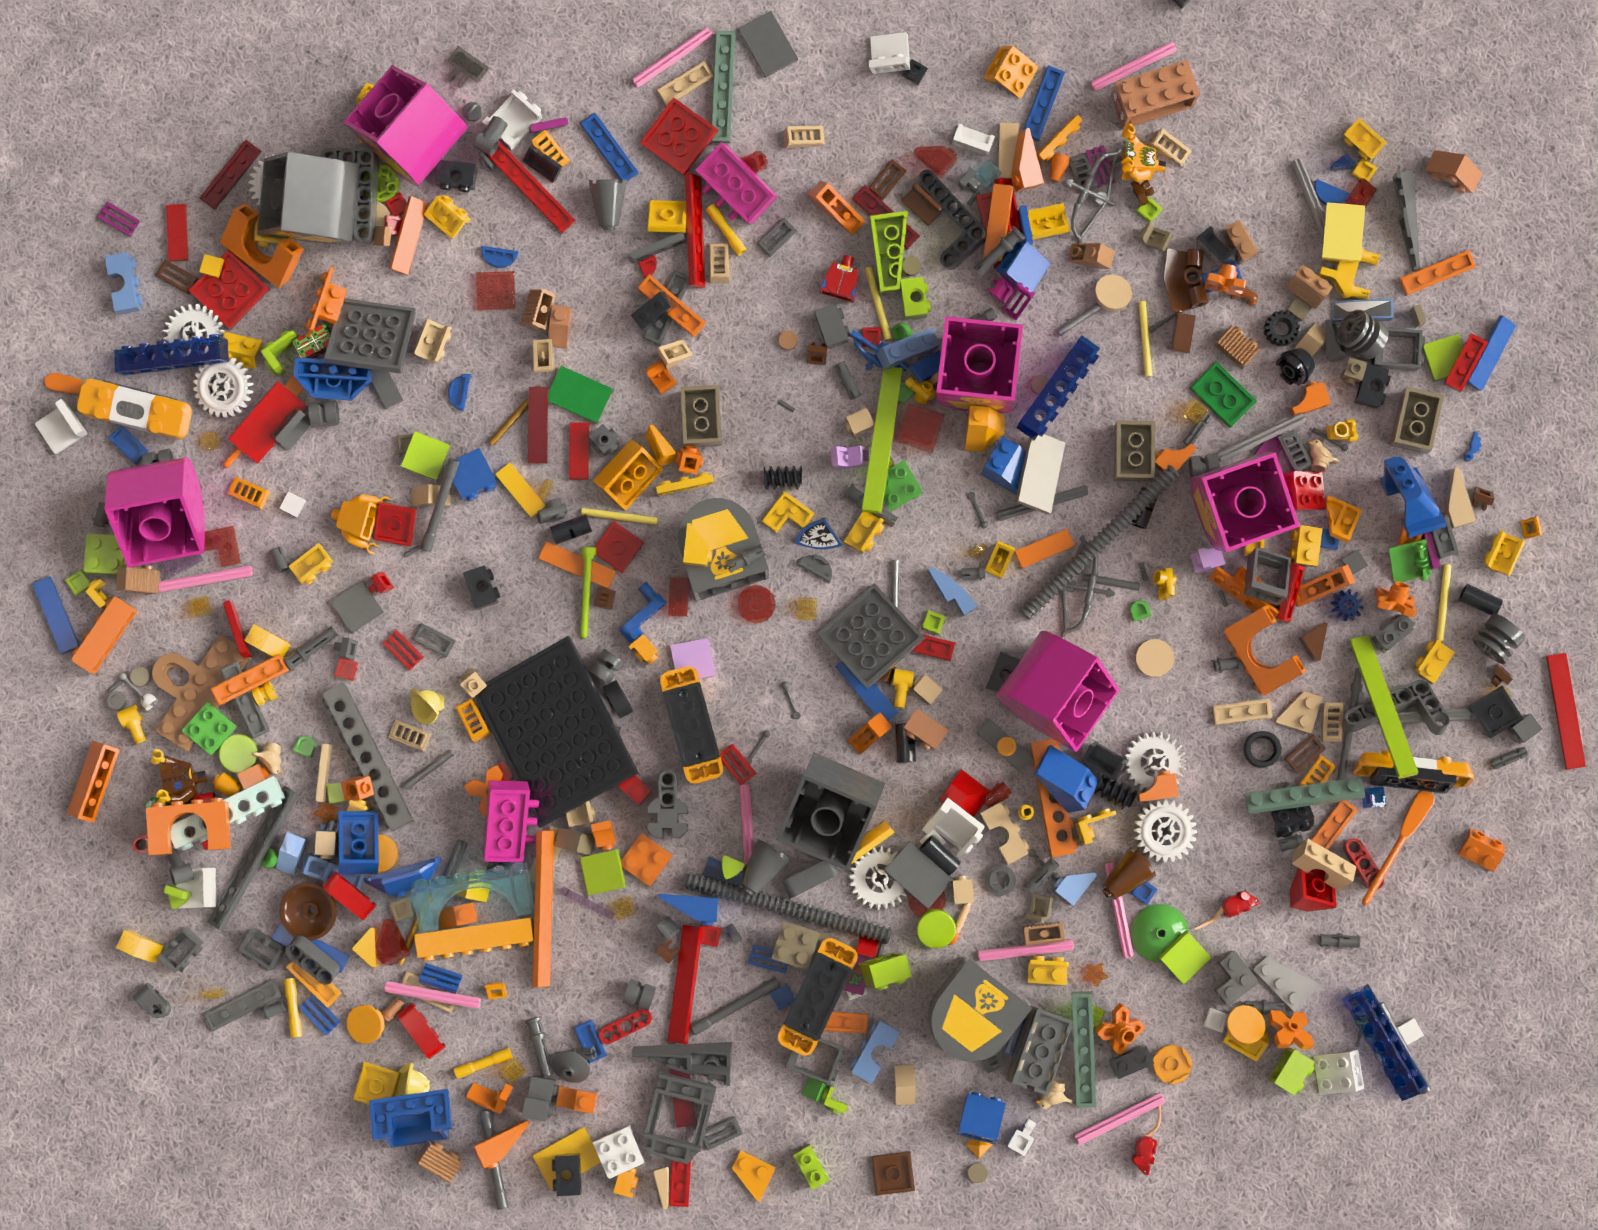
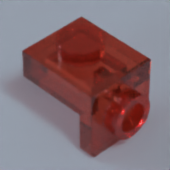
[741,151,768,173]

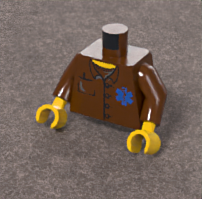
[151,749,208,806]

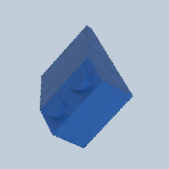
[980,436,1026,495]
[1034,745,1099,813]
[338,811,379,874]
[659,894,719,926]

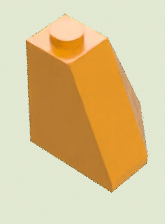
[965,405,1005,452]

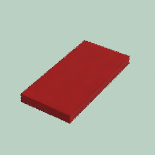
[228,381,307,464]

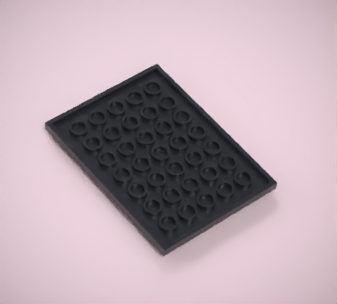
[475,636,639,828]

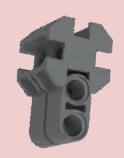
[648,770,688,838]

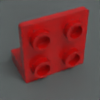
[1283,471,1326,511]

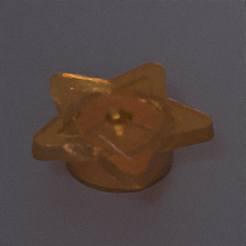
[314,803,339,824]
[1083,963,1109,987]

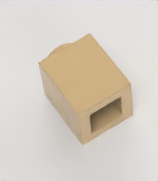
[844,408,875,437]
[912,675,943,705]
[315,831,338,859]
[952,876,974,904]

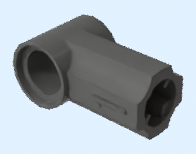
[474,116,508,156]

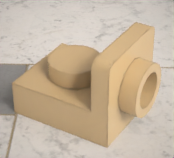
[458,668,486,698]

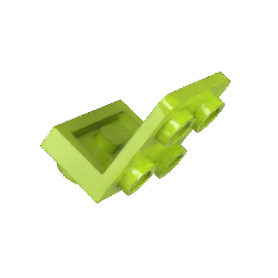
[261,330,298,377]

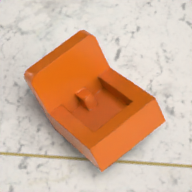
[645,360,677,395]

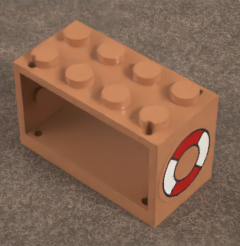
[1111,59,1200,130]

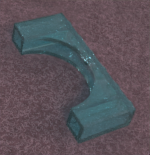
[411,863,535,932]

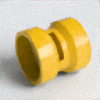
[252,681,277,706]

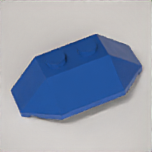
[294,358,372,401]
[364,857,442,898]

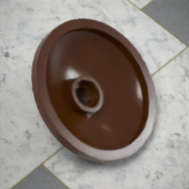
[279,882,337,941]

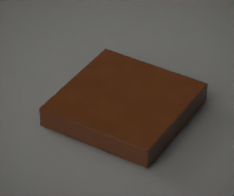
[872,1151,915,1196]

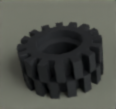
[1263,310,1300,346]

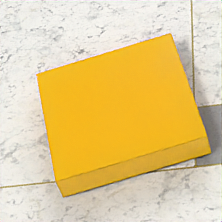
[647,200,687,233]
[353,1062,401,1105]

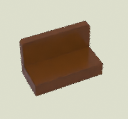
[901,183,942,226]
[1170,312,1196,353]

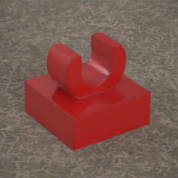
[368,572,394,594]

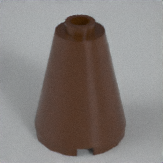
[1102,847,1156,900]

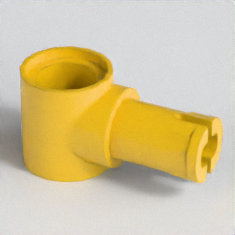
[892,669,914,708]
[117,704,146,745]

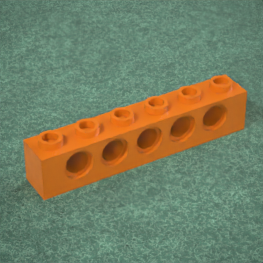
[1030,739,1077,857]

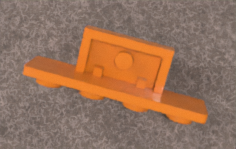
[305,266,347,338]
[1208,566,1279,618]

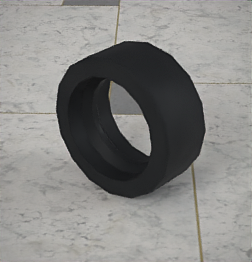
[603,680,633,719]
[1243,731,1282,768]

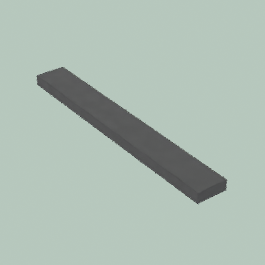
[208,786,300,931]

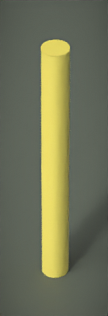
[865,267,892,341]
[1138,301,1152,377]
[581,508,658,525]
[1436,564,1451,641]

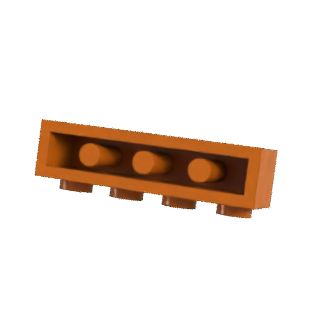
[71,596,138,674]
[66,740,120,823]

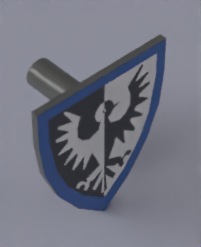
[795,517,843,549]

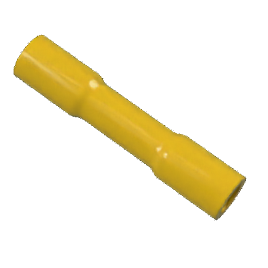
[705,204,747,256]
[283,978,302,1038]
[454,1047,513,1079]

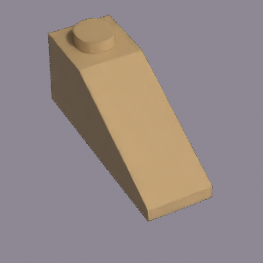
[1443,466,1476,529]

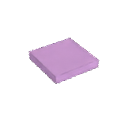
[670,638,715,679]

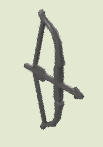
[1065,149,1121,243]
[1061,535,1115,637]

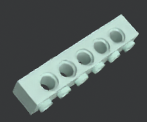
[171,777,285,851]

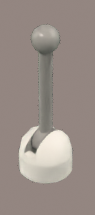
[119,673,158,711]

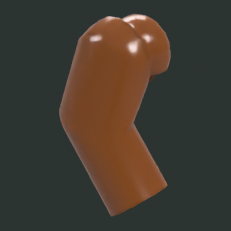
[1231,288,1258,306]

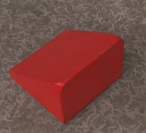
[856,935,879,958]

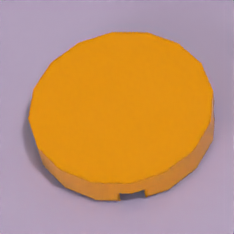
[378,835,398,873]
[347,1004,385,1044]
[1226,1005,1265,1045]
[1152,1045,1192,1084]

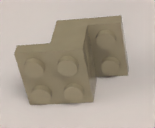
[771,921,838,970]

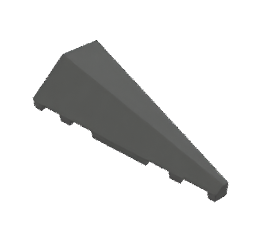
[1392,171,1420,271]
[632,1042,732,1086]

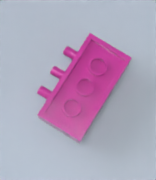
[696,142,779,224]
[482,780,539,862]

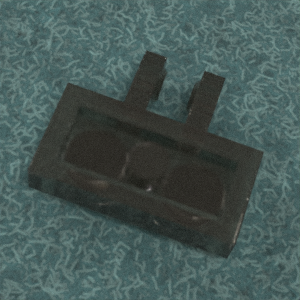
[447,46,489,88]

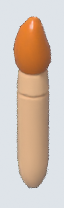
[949,903,971,945]

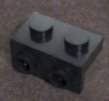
[1271,806,1314,838]

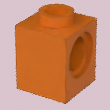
[237,764,270,790]
[340,776,374,801]

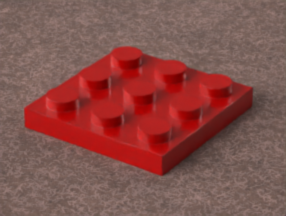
[639,97,718,176]
[189,250,270,330]

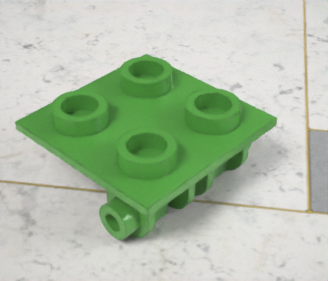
[884,460,924,512]
[1388,539,1431,582]
[181,701,237,755]

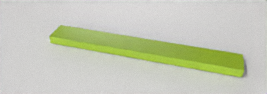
[862,367,903,514]
[1349,635,1418,779]

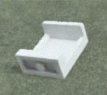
[482,89,542,150]
[922,798,985,858]

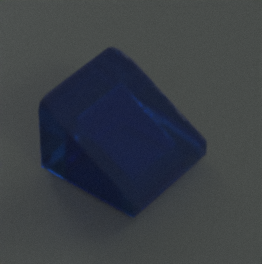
[1330,154,1356,171]
[1362,787,1386,808]

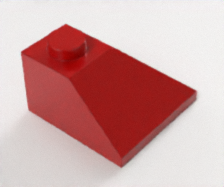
[939,769,992,818]
[1290,868,1337,912]

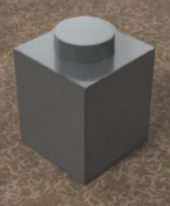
[1508,714,1542,744]

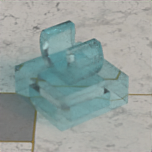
[976,160,1002,187]

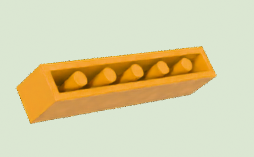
[414,918,534,961]

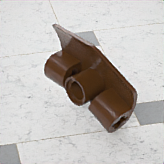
[1164,248,1209,313]

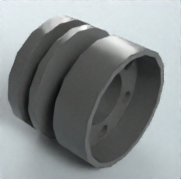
[1336,310,1389,360]
[1472,613,1526,664]

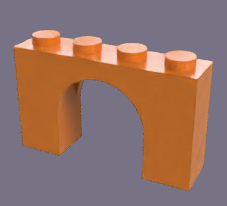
[220,203,304,288]
[1224,605,1306,696]
[146,798,231,856]

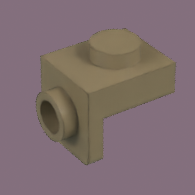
[1140,222,1173,252]
[1340,357,1367,386]
[1025,893,1053,924]

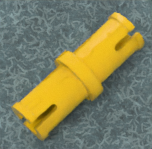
[1018,805,1034,820]

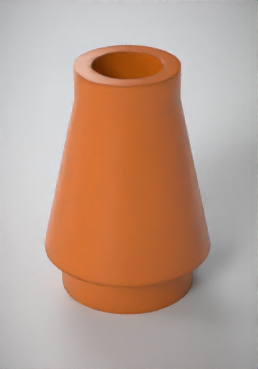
[1049,153,1070,182]

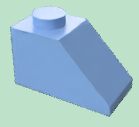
[276,832,309,876]
[1053,873,1097,906]

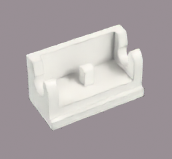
[952,123,995,156]

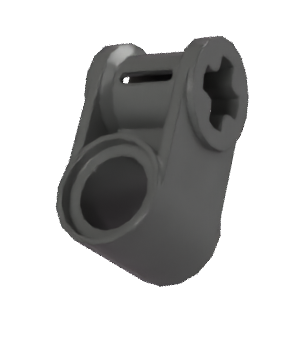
[133,983,171,1018]

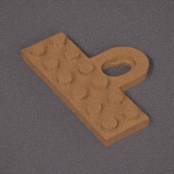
[152,634,253,752]

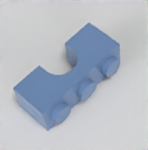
[105,252,143,315]
[876,328,940,371]
[850,1020,900,1084]

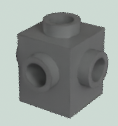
[589,424,619,456]

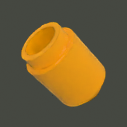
[213,772,243,798]

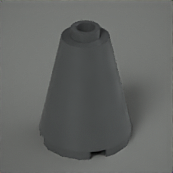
[589,179,627,230]
[741,840,790,896]

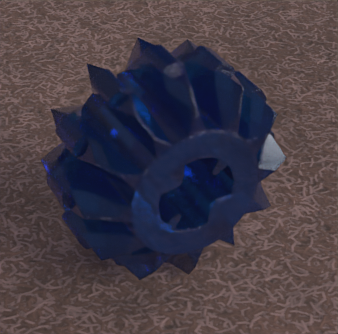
[1330,589,1364,622]

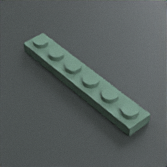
[711,31,736,143]
[1245,777,1365,814]
[1072,991,1096,1107]

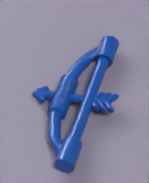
[850,330,909,372]

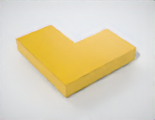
[761,491,815,533]

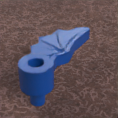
[1463,431,1482,462]

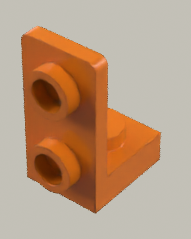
[466,1083,513,1114]

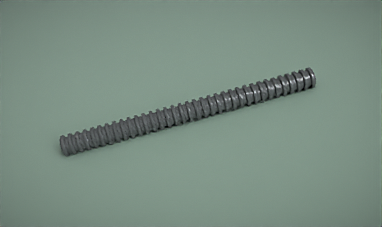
[1019,465,1180,620]
[685,872,892,944]

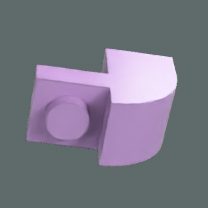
[830,446,871,469]
[1190,548,1225,573]

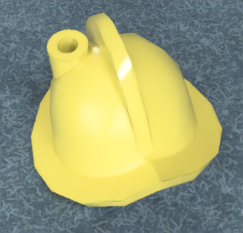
[410,688,445,725]
[395,1063,430,1096]

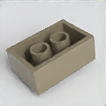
[680,385,722,447]
[1390,387,1444,454]
[1114,420,1155,481]

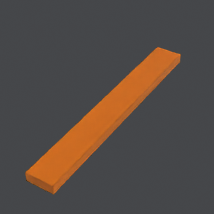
[532,830,554,987]

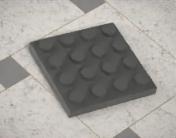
[324,298,416,374]
[817,583,925,689]

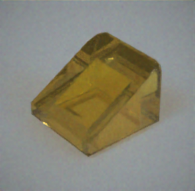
[1181,398,1209,425]
[189,595,212,618]
[797,597,817,621]
[499,1057,527,1084]

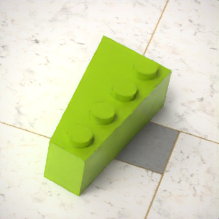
[869,211,908,294]

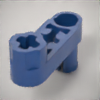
[619,582,667,644]

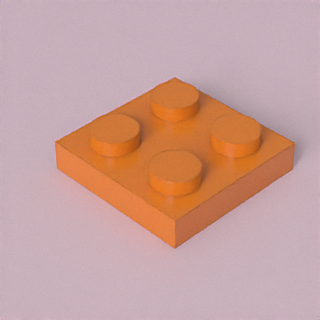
[621,833,673,887]

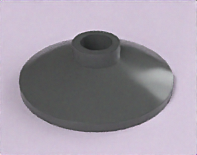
[552,1051,590,1083]

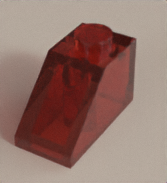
[914,146,958,179]
[375,919,411,966]

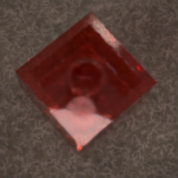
[896,403,945,454]

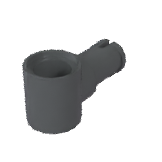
[166,849,194,885]

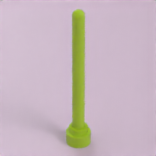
[580,547,596,639]

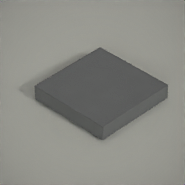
[330,580,384,633]

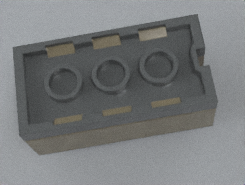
[1005,1005,1074,1096]

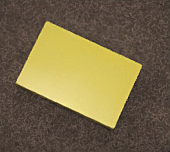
[1322,202,1365,262]

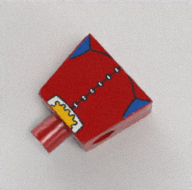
[820,255,858,303]

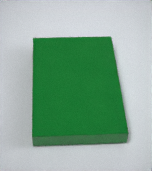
[1189,361,1257,428]
[548,366,613,424]

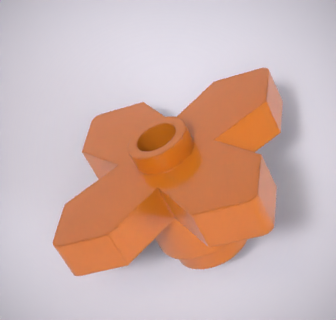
[1204,264,1246,297]
[1375,581,1417,618]
[464,765,503,817]
[1094,1003,1145,1055]
[1268,1010,1314,1050]

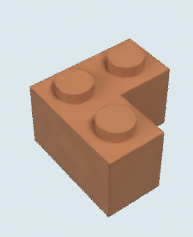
[1425,150,1483,194]
[903,708,949,752]

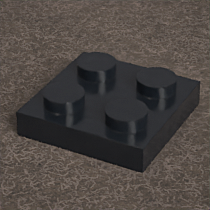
[1469,686,1524,739]

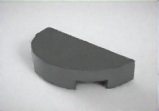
[797,554,832,583]

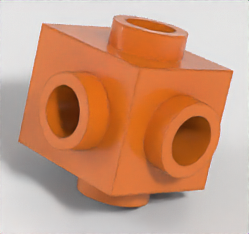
[674,445,703,474]

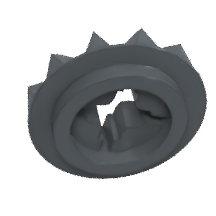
[985,865,1016,896]

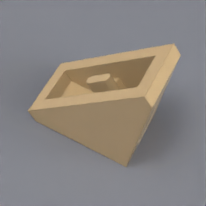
[1294,322,1326,357]
[533,339,555,373]
[657,339,692,370]
[412,484,451,506]
[894,1065,915,1105]

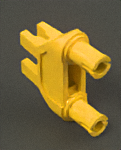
[1318,246,1380,300]

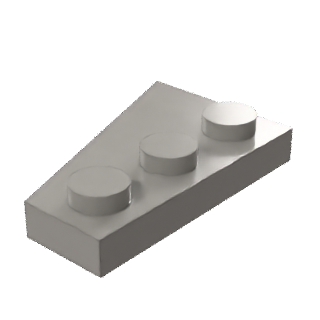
[1252,956,1321,1012]

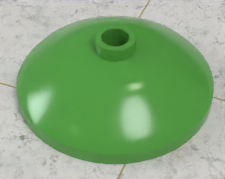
[1131,904,1189,962]

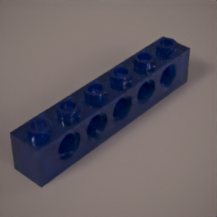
[114,334,229,375]
[1016,335,1100,441]
[1342,984,1428,1101]

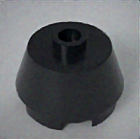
[1276,348,1315,386]

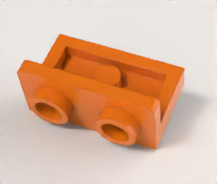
[1458,829,1505,872]

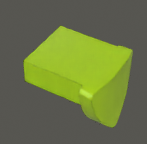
[722,855,745,879]
[164,885,192,909]

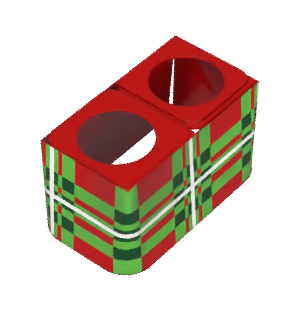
[292,324,331,359]

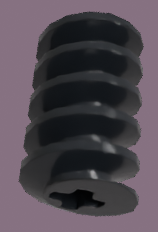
[764,466,802,490]
[1094,774,1138,810]

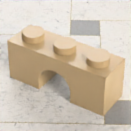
[980,802,1029,865]
[1291,839,1356,891]

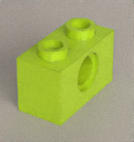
[900,277,931,320]
[793,1144,829,1190]

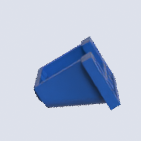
[1380,457,1446,538]
[369,1089,452,1148]

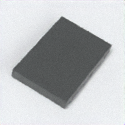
[738,11,798,78]
[884,841,953,909]

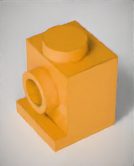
[628,634,659,665]
[613,1168,638,1198]

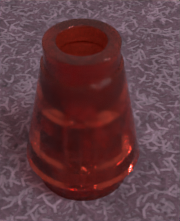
[982,781,1012,808]

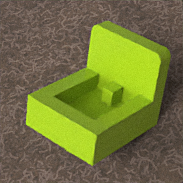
[821,1085,848,1115]

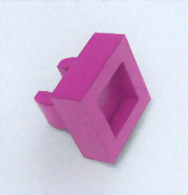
[987,277,1013,304]

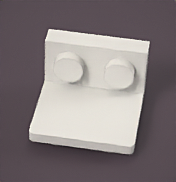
[869,32,910,74]
[35,399,88,454]
[176,868,216,909]
[1313,1050,1364,1095]
[593,1125,644,1179]

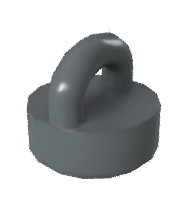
[463,102,482,122]

